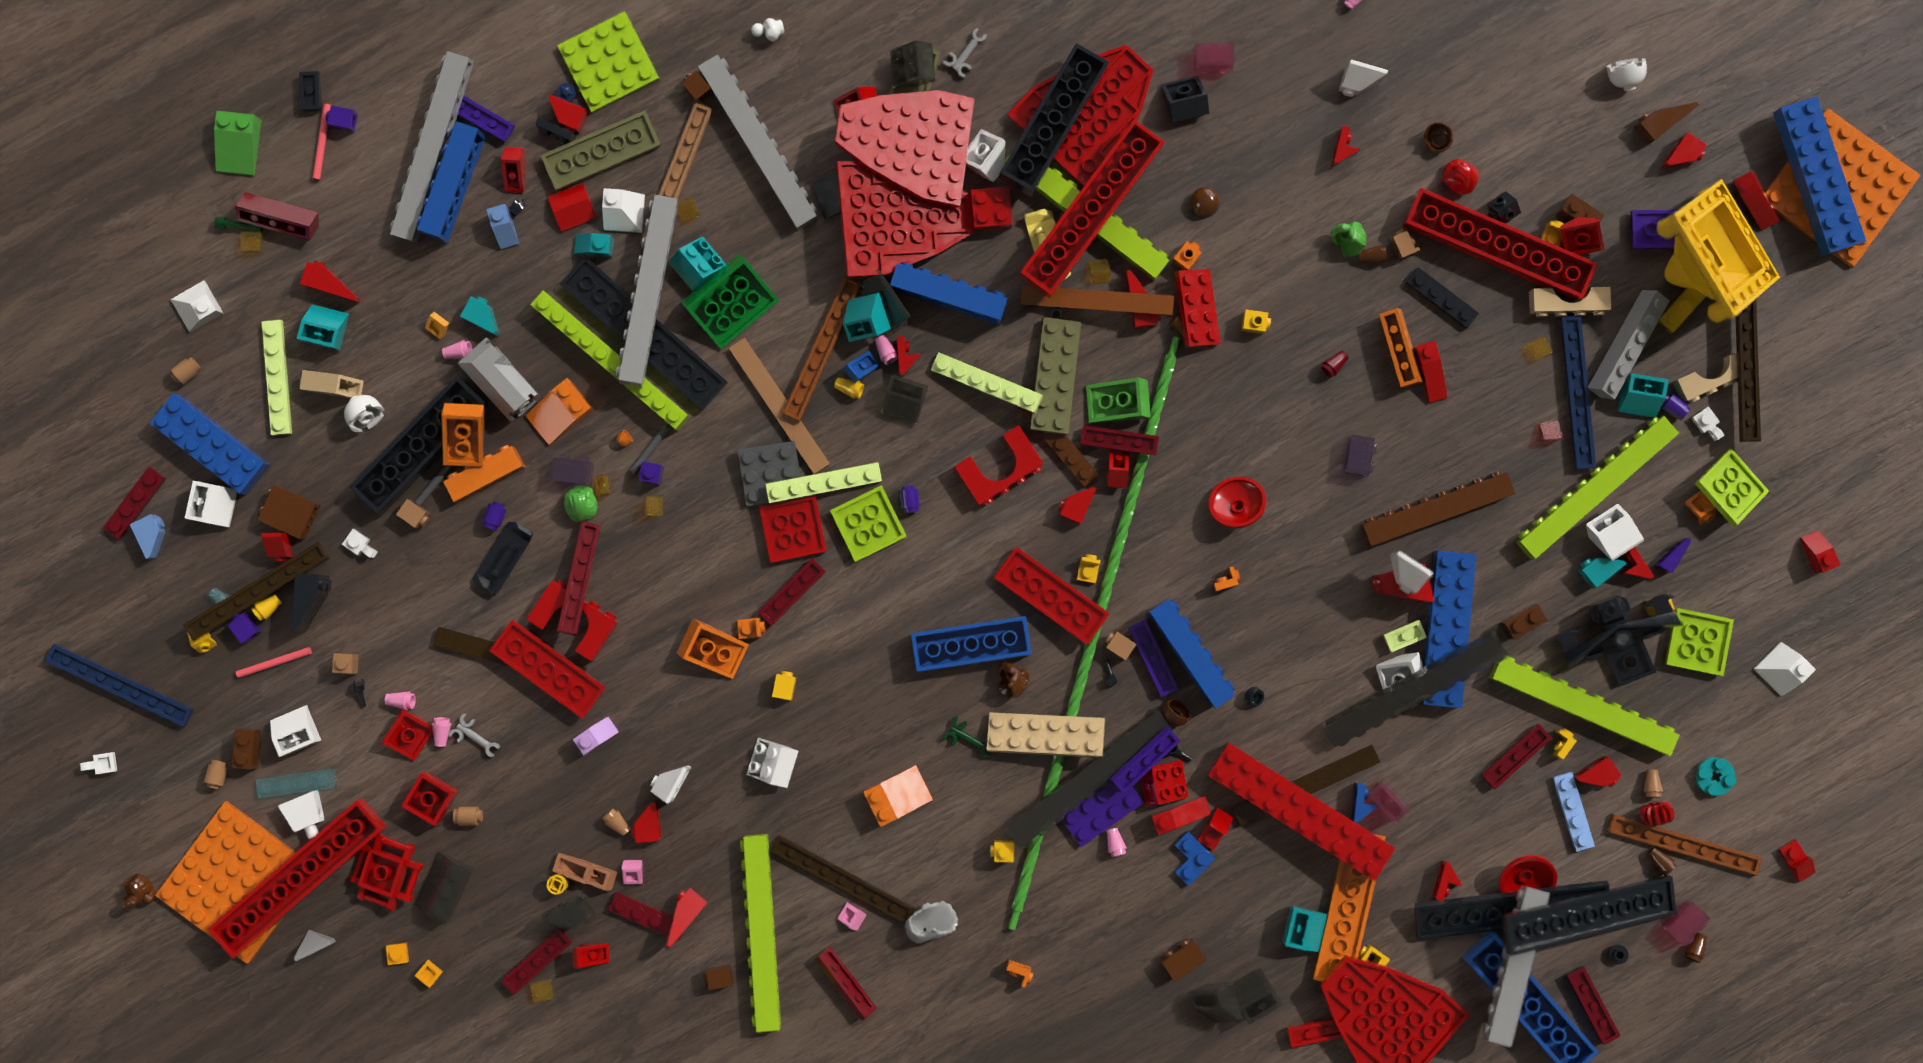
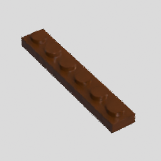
[1015,405,1099,487]

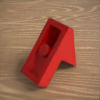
[1331,125,1360,167]
[897,336,921,377]
[1620,547,1654,579]
[1197,807,1233,851]
[1778,839,1816,883]
[1432,860,1463,900]
[572,943,610,968]

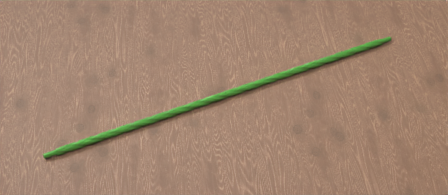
[1008,336,1180,930]

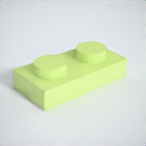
[1383,620,1427,652]

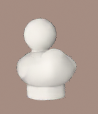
[751,18,784,42]

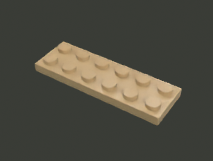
[987,712,1105,758]

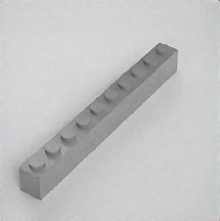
[390,51,474,243]
[698,54,818,231]
[616,195,678,388]

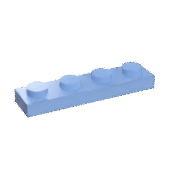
[1552,772,1595,852]

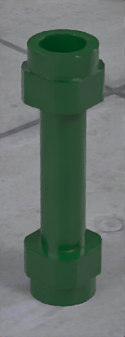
[214,217,263,233]

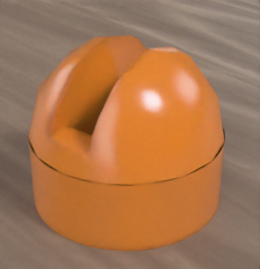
[616,430,633,446]

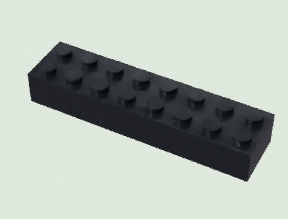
[999,43,1109,197]
[350,376,489,515]

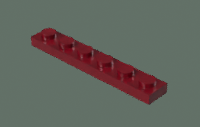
[557,521,601,636]

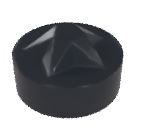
[1245,687,1264,707]

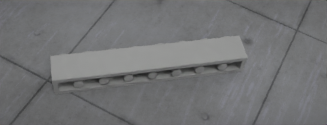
[1483,886,1550,1047]

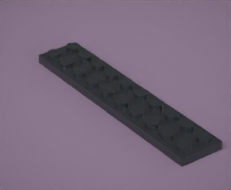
[560,256,728,411]
[1502,875,1677,955]
[1415,880,1609,940]

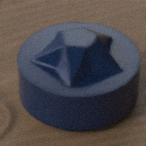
[556,83,577,103]

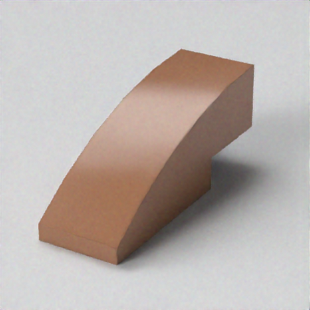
[552,853,618,890]

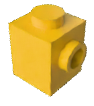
[1241,310,1271,334]
[990,840,1014,862]

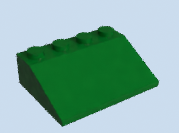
[681,253,779,349]

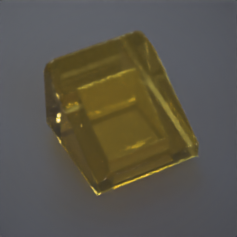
[677,196,701,223]
[1089,259,1111,284]
[595,474,611,495]
[645,496,663,517]

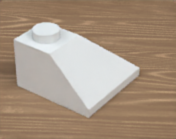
[1339,60,1388,97]
[966,129,1005,182]
[602,188,645,233]
[171,280,224,333]
[1390,551,1433,594]
[1754,642,1816,696]
[1376,652,1424,701]
[650,765,691,804]

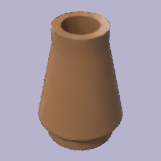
[1643,770,1663,798]
[602,808,630,837]

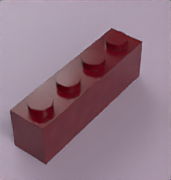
[235,192,319,241]

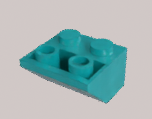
[669,237,726,291]
[843,293,891,342]
[297,305,349,351]
[1617,373,1669,418]
[1282,905,1328,952]

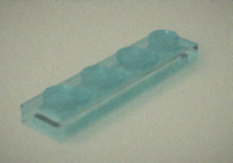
[256,768,337,798]

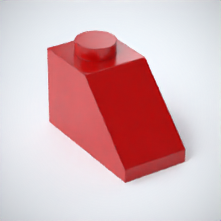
[834,86,877,115]
[549,94,588,134]
[1661,132,1707,169]
[501,147,526,193]
[1107,449,1129,488]
[1058,487,1097,524]
[1800,531,1841,573]
[261,533,292,561]
[1574,756,1622,787]
[631,801,661,843]

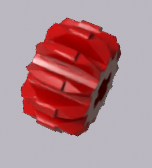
[1640,801,1675,827]

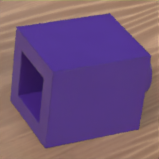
[326,106,358,132]
[639,461,664,485]
[227,613,262,644]

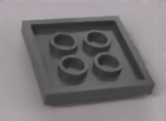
[738,441,803,506]

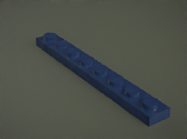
[1560,316,1596,470]
[45,644,194,727]

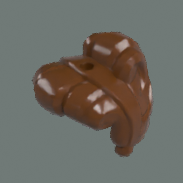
[997,661,1030,698]
[122,873,155,910]

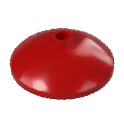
[1209,476,1267,529]
[1499,855,1557,893]

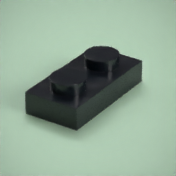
[299,71,322,111]
[535,117,576,144]

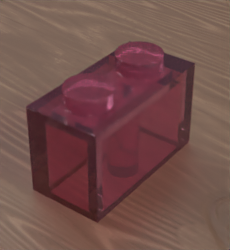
[1194,42,1235,73]
[1369,779,1409,824]
[1661,900,1710,946]

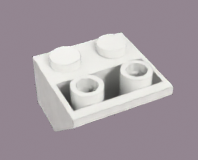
[185,481,237,527]
[1586,504,1644,561]
[270,705,321,757]
[747,738,798,788]

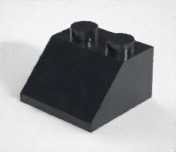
[1161,75,1210,123]

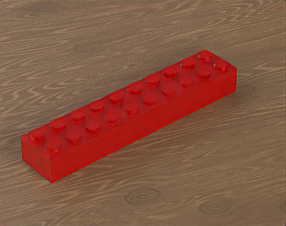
[1019,119,1165,299]
[1402,188,1598,302]
[1208,743,1396,881]
[207,798,388,959]

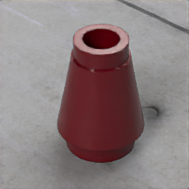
[1321,350,1349,378]

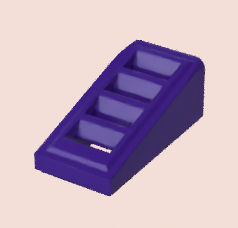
[1655,538,1691,574]

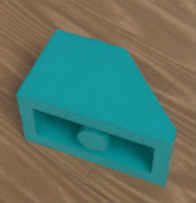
[574,233,614,258]
[460,296,499,336]
[1577,558,1627,588]

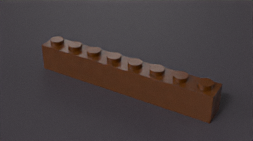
[1360,471,1515,547]

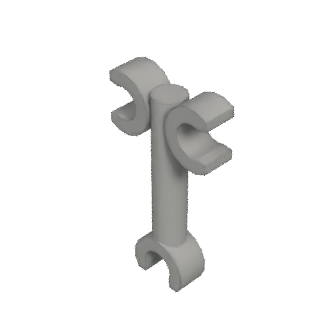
[943,28,987,79]
[448,713,501,757]

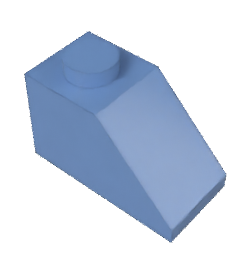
[486,204,519,250]
[130,514,165,560]

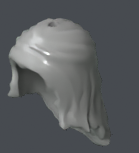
[905,901,958,944]

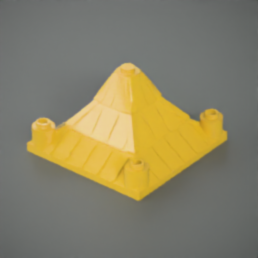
[1657,179,1780,323]

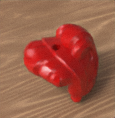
[1442,159,1479,195]

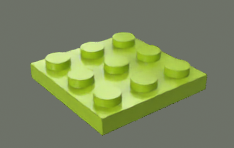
[1695,448,1769,527]
[830,485,907,562]
[1664,608,1734,676]

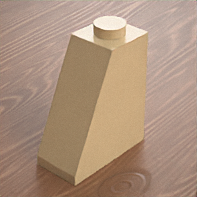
[299,370,364,398]

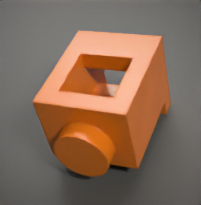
[1172,241,1202,270]

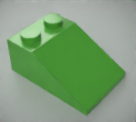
[214,111,261,176]
[1086,377,1151,423]

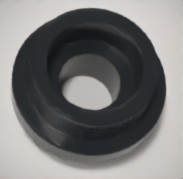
[509,199,527,216]
[1609,945,1629,964]

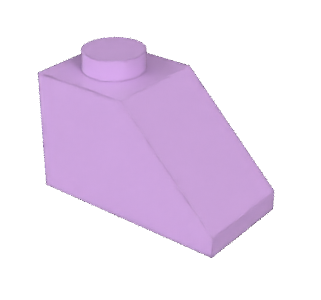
[573,717,619,755]

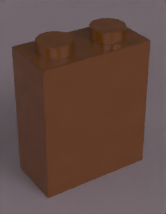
[258,485,321,540]

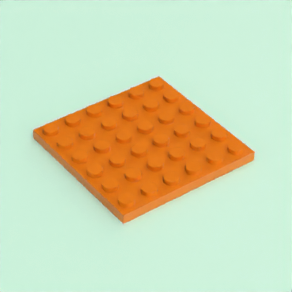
[1765,108,1921,268]
[155,801,296,964]

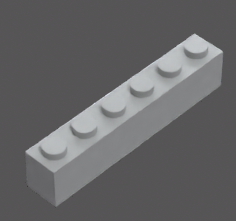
[1588,290,1669,399]

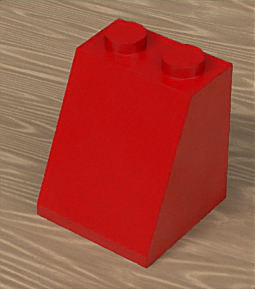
[1371,563,1434,603]

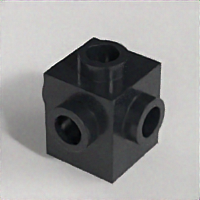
[1487,191,1521,224]

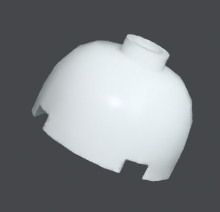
[1607,58,1647,91]
[344,395,384,432]

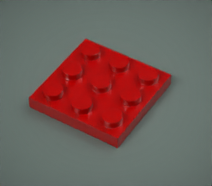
[759,495,827,563]

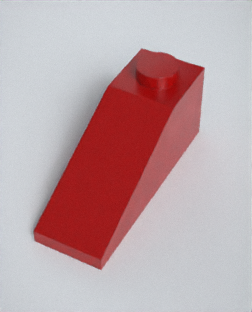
[1733,171,1779,230]
[300,261,360,303]
[1125,270,1161,329]
[1413,341,1448,403]
[1151,796,1211,835]
[665,888,707,950]

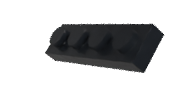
[1406,267,1479,329]

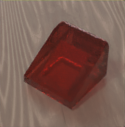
[1539,421,1563,442]

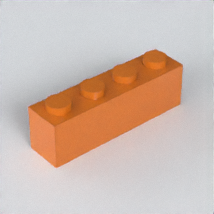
[1379,308,1423,388]
[443,445,526,503]

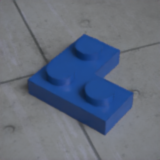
[1174,831,1216,886]

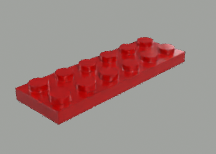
[994,547,1110,645]
[489,619,606,719]

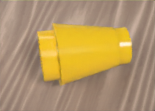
[834,377,864,399]
[252,595,282,621]

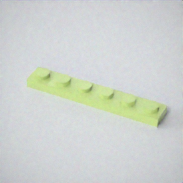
[262,320,292,436]
[931,352,1043,414]
[765,462,882,503]

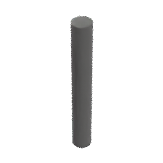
[629,425,670,475]
[414,465,454,506]

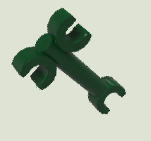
[943,716,990,757]

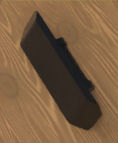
[472,522,533,596]

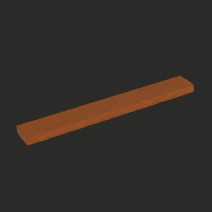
[782,276,862,422]
[1020,285,1174,316]
[1607,814,1762,876]

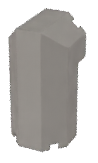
[458,338,540,421]

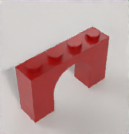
[954,425,1044,507]
[527,580,619,661]

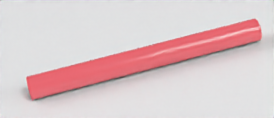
[312,103,331,180]
[236,647,312,678]

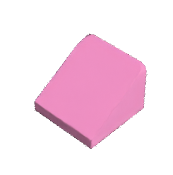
[622,860,643,884]
[837,902,866,931]

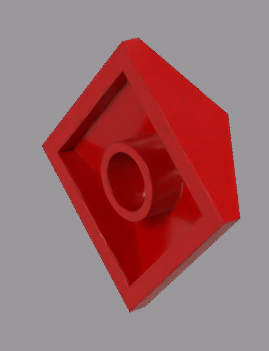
[548,183,598,232]
[1560,217,1605,255]
[381,709,433,761]

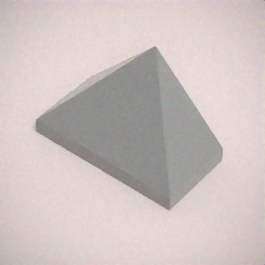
[294,930,336,961]

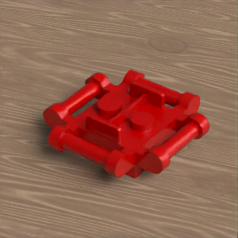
[349,834,424,912]

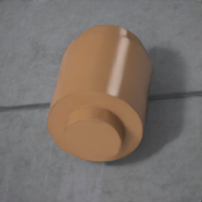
[171,357,201,384]
[204,760,228,789]
[453,806,483,826]

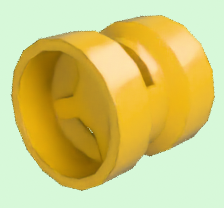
[547,874,569,894]

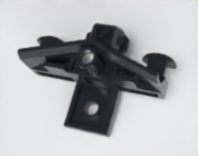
[1553,594,1683,686]

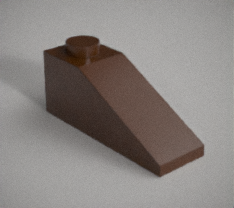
[1635,102,1699,144]

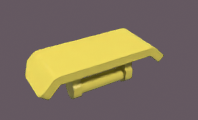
[1024,209,1071,279]

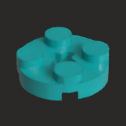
[1695,757,1736,796]

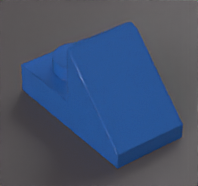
[843,350,880,383]
[1351,782,1379,823]

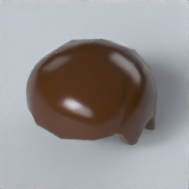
[1424,122,1453,153]
[1190,187,1220,216]
[1163,698,1191,727]

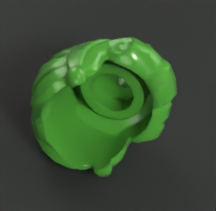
[1330,222,1367,257]
[564,485,599,522]

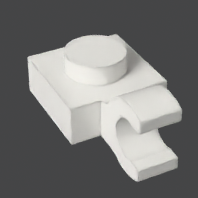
[1691,406,1724,441]
[342,529,378,558]
[80,752,117,774]

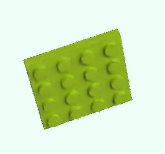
[557,11,660,114]

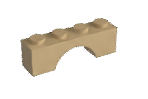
[1529,287,1611,317]
[1672,352,1737,403]

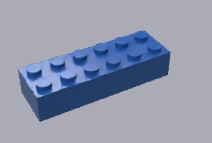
[417,121,486,244]
[890,262,1007,325]
[150,393,270,495]
[1147,599,1235,709]
[911,616,1032,672]

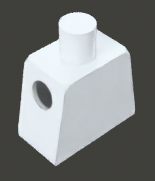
[278,790,324,839]

